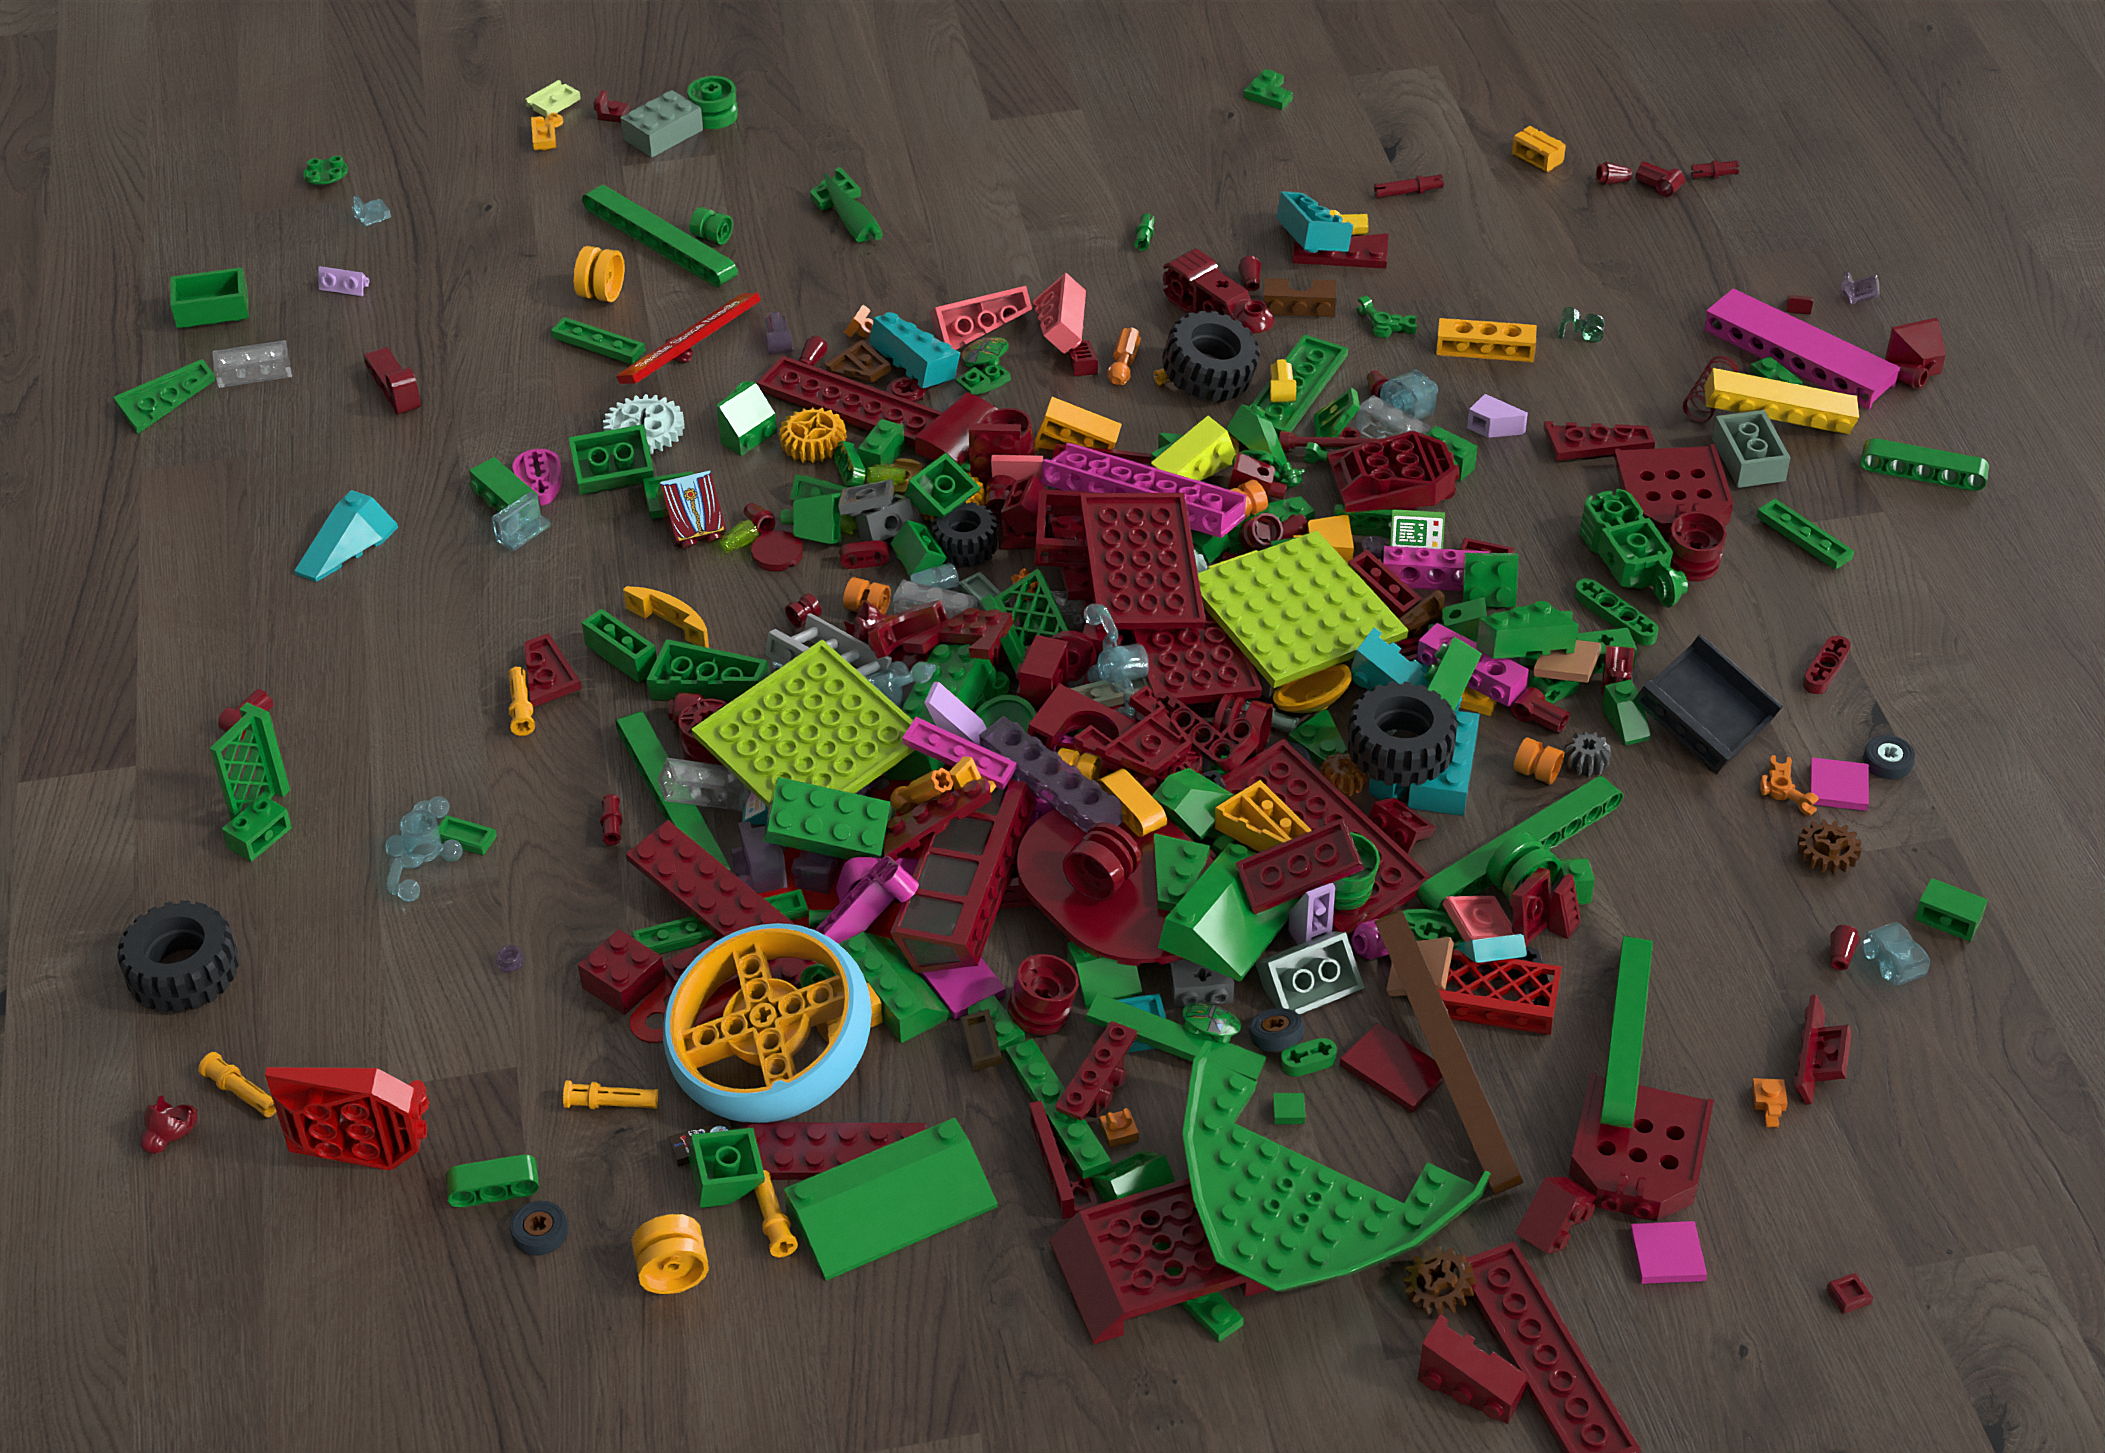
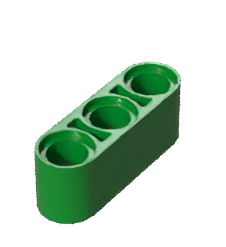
[446,1155,539,1207]

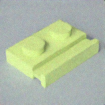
[526,80,581,117]

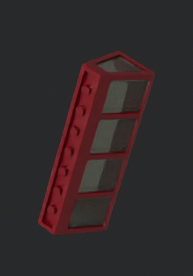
[890,779,1037,973]

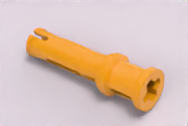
[508,667,535,736]
[198,1052,276,1118]
[563,1080,658,1110]
[754,1170,798,1257]

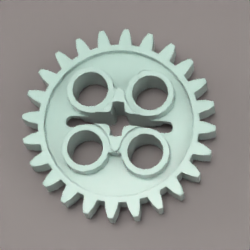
[603,394,685,454]

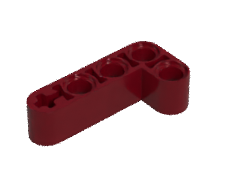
[363,347,421,415]
[1154,692,1260,772]

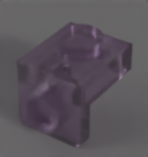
[1841,271,1880,304]

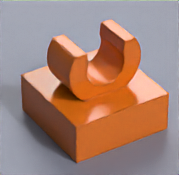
[844,305,873,338]
[1100,1108,1139,1148]

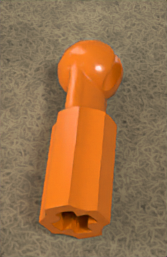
[1107,327,1141,386]
[890,768,953,814]

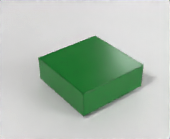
[1273,1093,1306,1124]

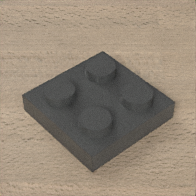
[838,479,895,516]

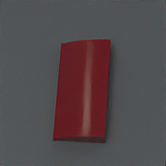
[915,392,997,466]

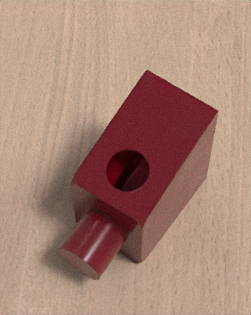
[1228,452,1287,500]

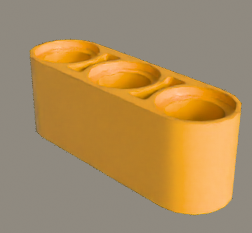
[1096,769,1167,837]

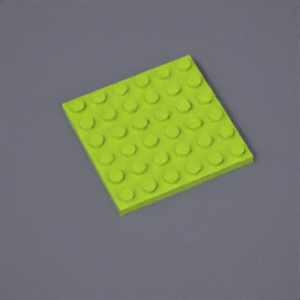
[1198,530,1408,688]
[691,639,915,808]

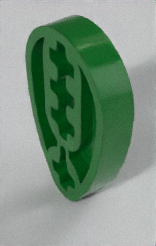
[1393,909,1465,963]

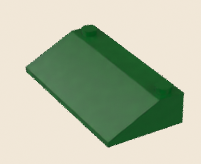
[1158,843,1300,981]
[784,1118,998,1281]

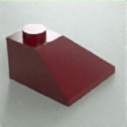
[1885,318,1946,376]

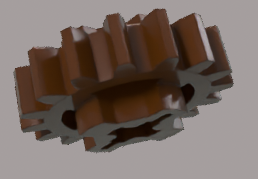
[1797,819,1862,875]
[1404,1246,1476,1316]

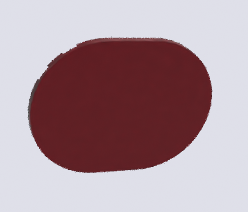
[1017,798,1214,966]

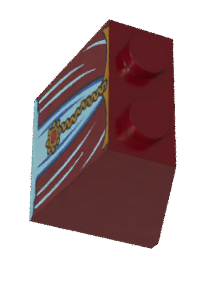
[656,471,727,548]

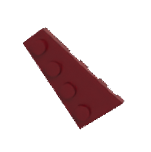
[1293,233,1389,269]
[1544,421,1655,461]
[884,776,991,861]

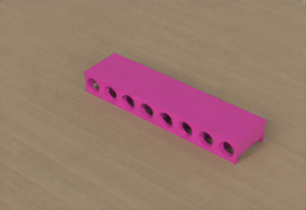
[1704,288,1900,410]
[1040,443,1246,538]

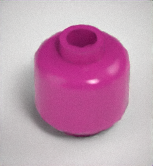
[1352,919,1389,960]

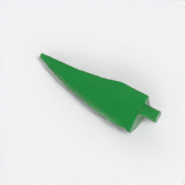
[824,172,883,242]

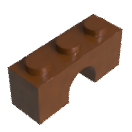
[1264,278,1336,317]

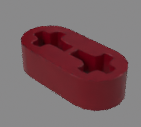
[839,540,889,569]

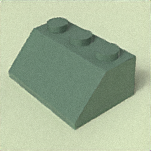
[1255,932,1364,1014]

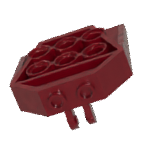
[1327,431,1459,513]
[1614,444,1734,542]
[1568,1072,1714,1221]

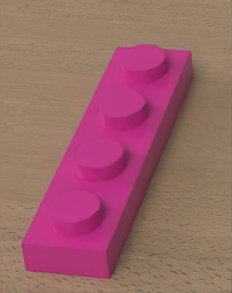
[902,717,1016,790]

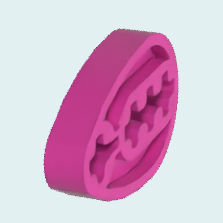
[512,449,562,505]

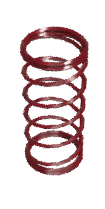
[1682,356,1738,422]

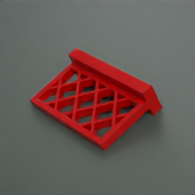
[1438,950,1562,1035]

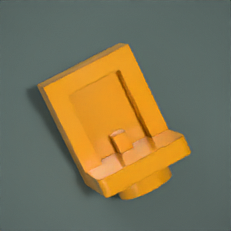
[949,756,996,792]

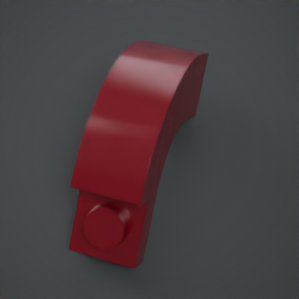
[867,599,948,659]

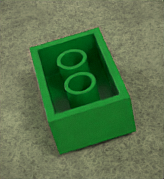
[568,424,654,495]

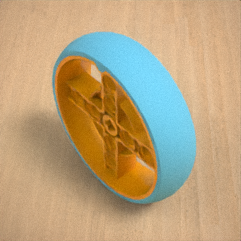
[663,923,871,1123]

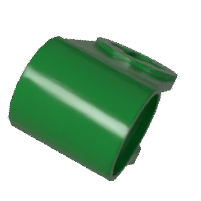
[1528,674,1580,704]

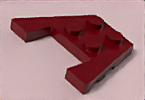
[903,608,1014,660]
[1073,685,1192,778]

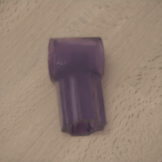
[764,312,793,354]

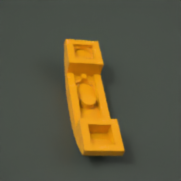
[623,586,709,648]

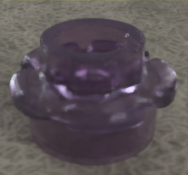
[496,945,525,972]

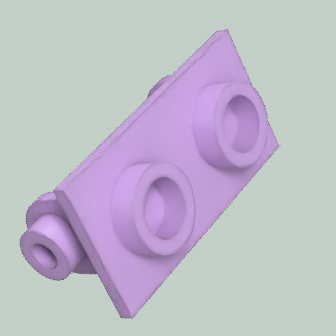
[319,266,369,296]

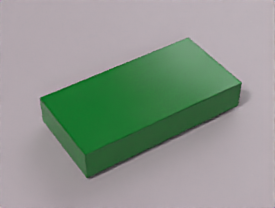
[432,815,497,856]

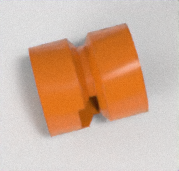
[1231,480,1268,520]
[843,577,891,614]
[1513,737,1564,785]

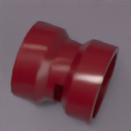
[785,593,822,629]

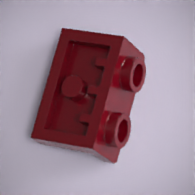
[1368,797,1436,854]

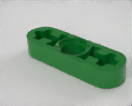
[834,440,865,487]

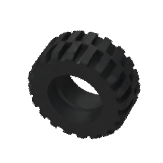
[1162,311,1260,402]
[1347,682,1457,787]
[117,900,239,1013]

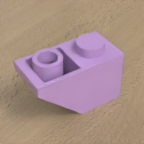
[1467,394,1528,438]

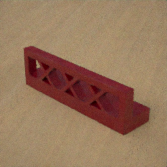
[1029,1101,1099,1219]

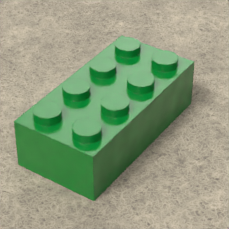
[763,777,891,860]

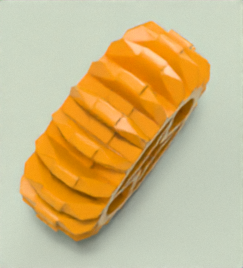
[779,407,847,463]

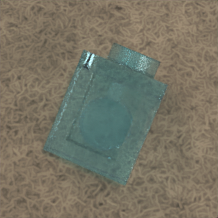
[352,195,391,226]

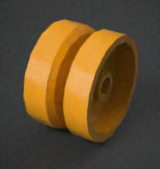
[573,246,624,303]
[631,1214,709,1294]

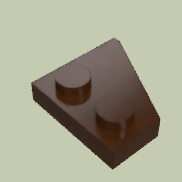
[825,340,891,383]
[1395,590,1445,643]

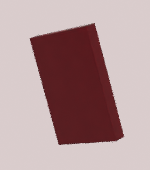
[1340,1023,1444,1113]

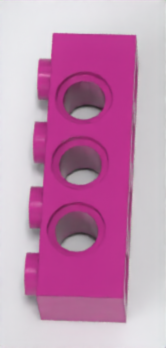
[1383,546,1490,591]
[1417,623,1529,707]

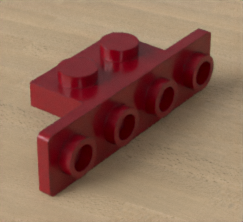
[1794,994,1852,1104]
[1056,1021,1137,1121]

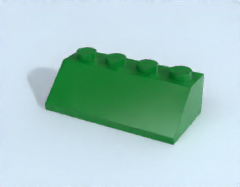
[839,932,952,1043]

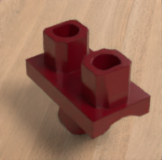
[1601,645,1635,695]

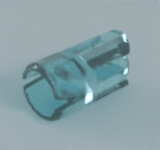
[910,563,959,599]

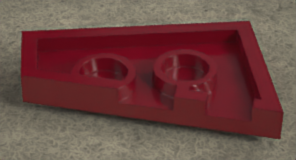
[524,633,582,708]

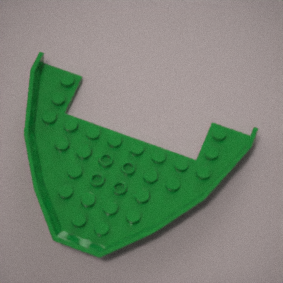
[1182,1040,1491,1292]

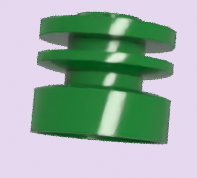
[1333,832,1380,910]

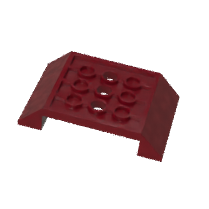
[1049,1178,1270,1344]

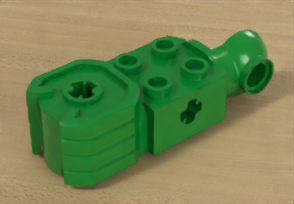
[1579,489,1688,608]

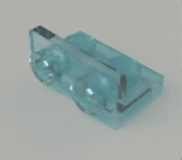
[492,491,551,551]

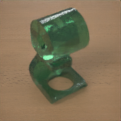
[1558,306,1605,343]

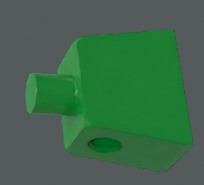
[781,493,841,544]
[1428,598,1487,643]

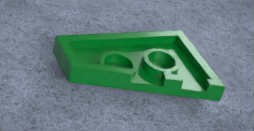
[1154,834,1210,911]

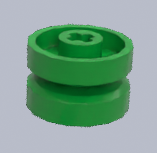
[687,76,738,129]
[1486,832,1561,900]

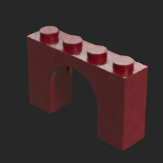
[1025,683,1138,779]

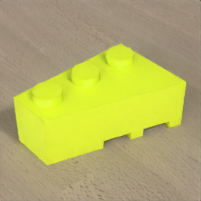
[1151,416,1236,481]

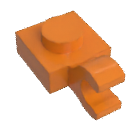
[1751,1078,1788,1128]

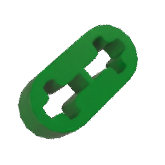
[1281,1038,1337,1077]

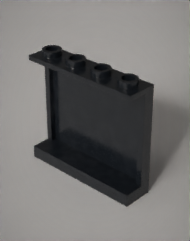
[1634,634,1783,774]

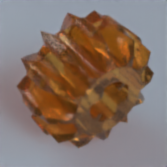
[1320,751,1368,797]

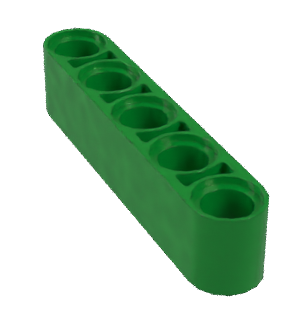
[1860,438,1989,491]

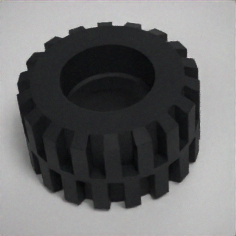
[932,502,997,568]

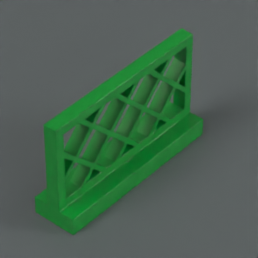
[981,569,1070,673]
[209,702,290,820]

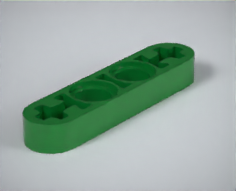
[1574,578,1659,646]

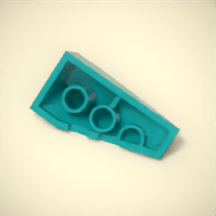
[295,490,398,582]

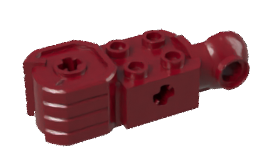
[1163,248,1275,333]

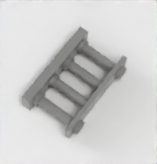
[765,613,892,683]

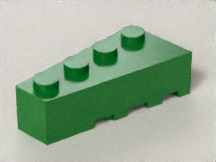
[646,639,770,701]

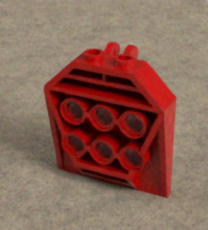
[265,1068,429,1170]

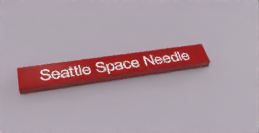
[616,292,761,384]

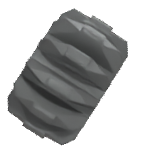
[1564,731,1611,777]

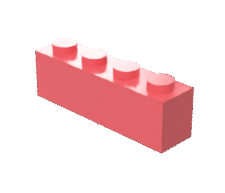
[1033,273,1086,354]
[930,286,1032,350]

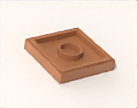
[1534,640,1601,683]
[1386,937,1454,997]

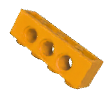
[1436,318,1537,362]

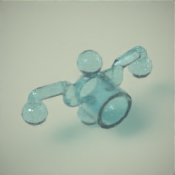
[1084,604,1149,720]
[864,661,936,709]
[385,796,463,902]

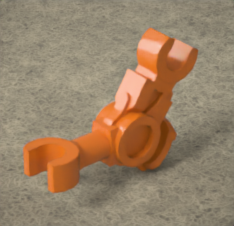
[1760,755,1819,816]

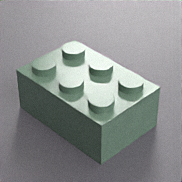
[621,90,703,157]
[1712,410,1790,488]

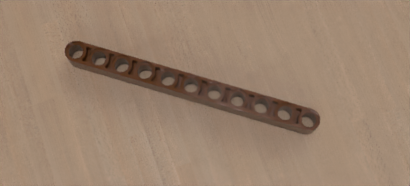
[1375,909,1524,1195]

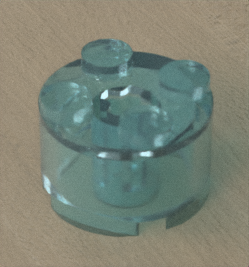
[1380,369,1438,426]

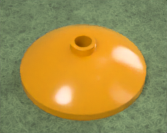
[1273,663,1352,713]

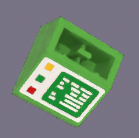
[1389,510,1445,549]

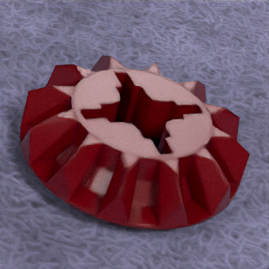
[887,377,926,403]

